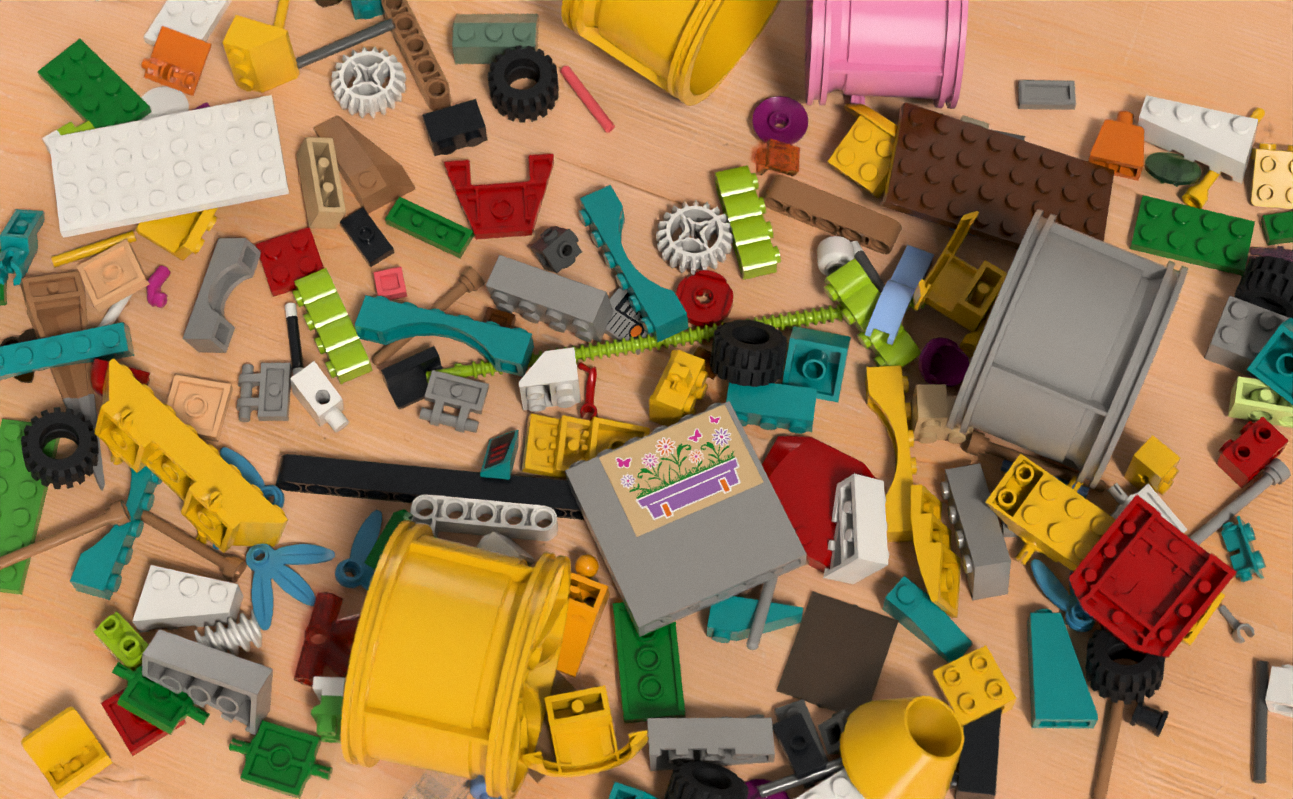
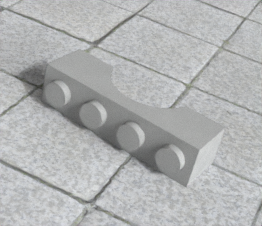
[183,238,261,353]

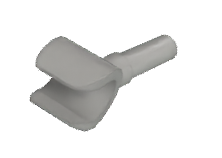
[1218,605,1255,643]

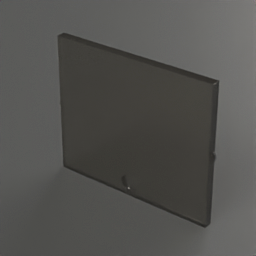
[777,591,899,713]

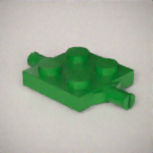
[112,662,210,735]
[229,720,333,799]

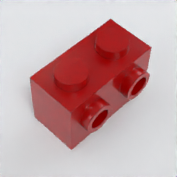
[1216,416,1289,488]

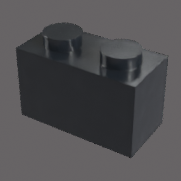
[422,99,488,156]

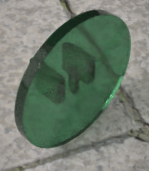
[1144,152,1202,187]

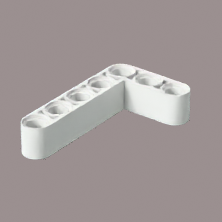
[410,494,558,541]

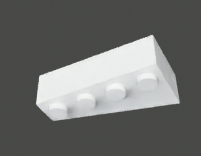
[1138,95,1258,184]

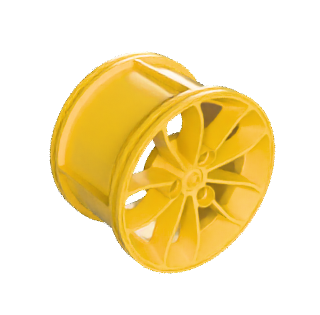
[561,0,781,106]
[341,520,571,799]

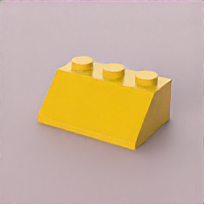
[222,15,300,93]

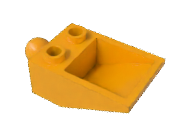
[557,554,610,678]

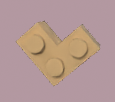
[910,384,974,444]

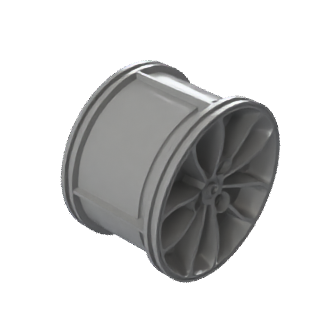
[947,208,1188,489]

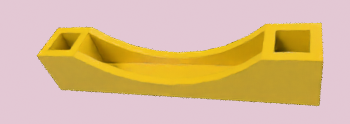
[864,365,917,542]

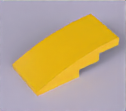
[522,413,650,479]
[911,485,961,618]

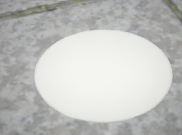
[141,86,189,120]

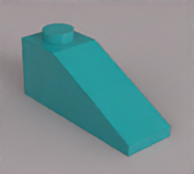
[882,576,973,663]
[707,596,803,643]

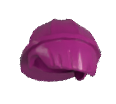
[918,337,969,387]

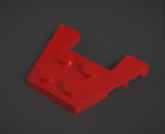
[444,153,554,240]

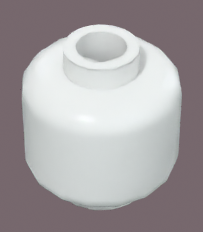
[817,236,854,276]

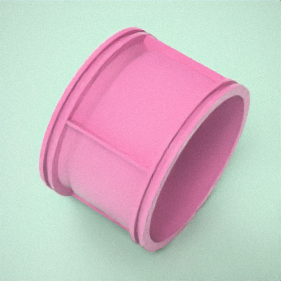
[805,0,969,109]

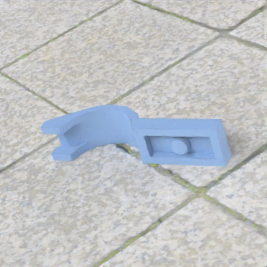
[865,245,934,345]

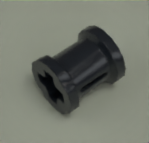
[1129,701,1169,737]

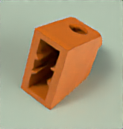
[1088,111,1144,181]

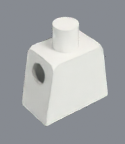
[290,361,349,432]

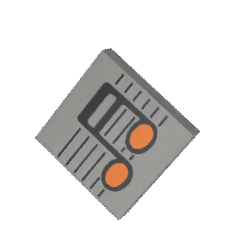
[605,287,653,355]

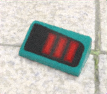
[480,430,519,480]

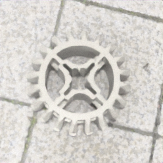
[331,46,406,119]
[656,200,733,275]

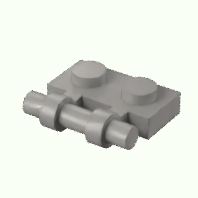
[236,363,292,422]
[419,370,489,433]

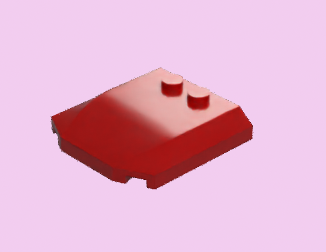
[762,436,876,573]
[1068,494,1237,658]

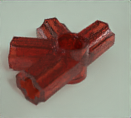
[294,592,360,687]

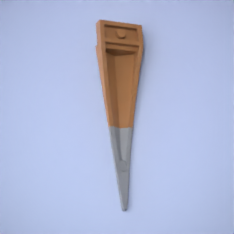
[20,271,105,491]

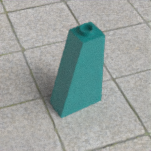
[1027,609,1098,729]

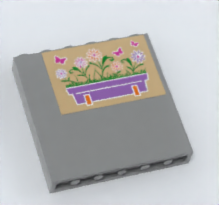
[565,401,807,637]

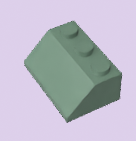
[452,14,539,64]

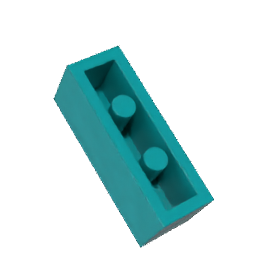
[726,383,817,434]

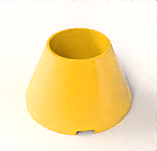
[840,696,964,799]

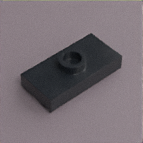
[340,207,394,267]
[772,713,826,781]

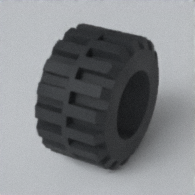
[488,45,559,123]
[1235,256,1293,319]
[710,320,787,387]
[21,407,99,489]
[1085,626,1165,704]
[664,760,749,799]

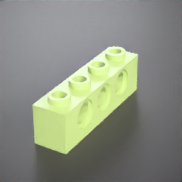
[1228,376,1293,428]

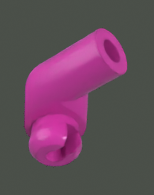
[146,265,170,308]

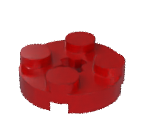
[676,270,733,327]

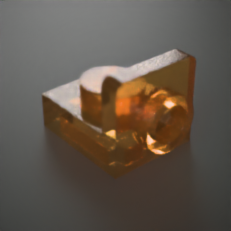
[754,139,800,177]

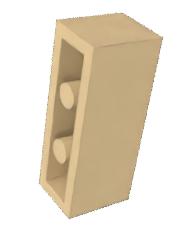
[296,137,346,229]

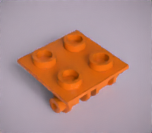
[141,26,212,96]

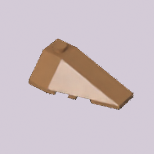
[314,115,415,214]

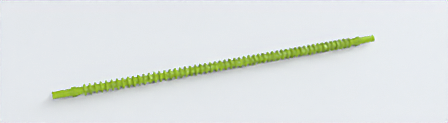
[426,299,927,383]

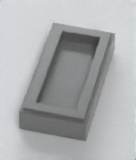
[1018,80,1076,110]

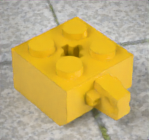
[649,350,708,427]

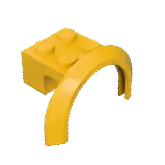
[827,103,897,198]
[913,211,1007,332]
[522,685,648,777]

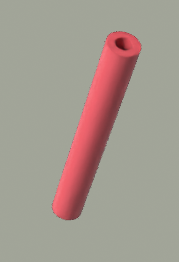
[560,65,615,133]

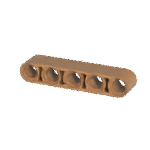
[382,0,452,111]
[764,175,902,254]

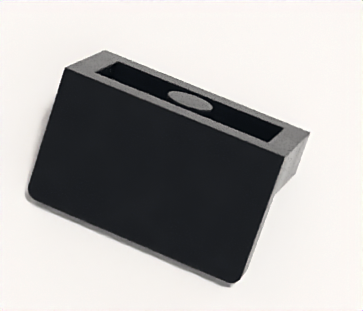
[381,346,443,409]

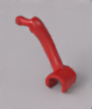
[577,362,598,421]

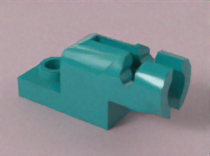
[0,209,45,286]

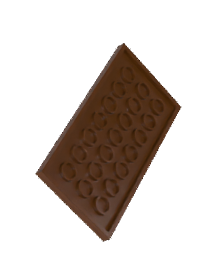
[882,102,1115,249]

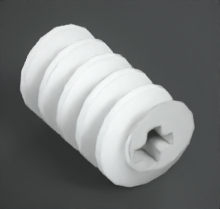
[194,609,262,656]

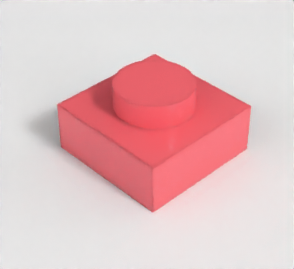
[373,267,408,300]

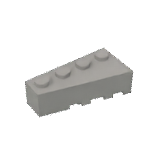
[940,463,1011,601]

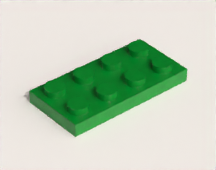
[37,39,152,129]
[1130,195,1255,276]
[613,602,685,724]

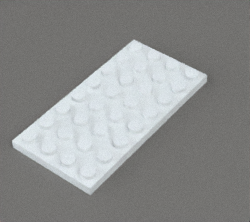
[49,95,289,238]

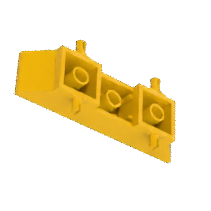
[94,358,288,553]
[985,453,1226,646]

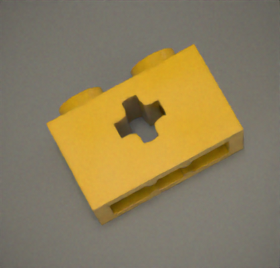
[1124,435,1181,495]

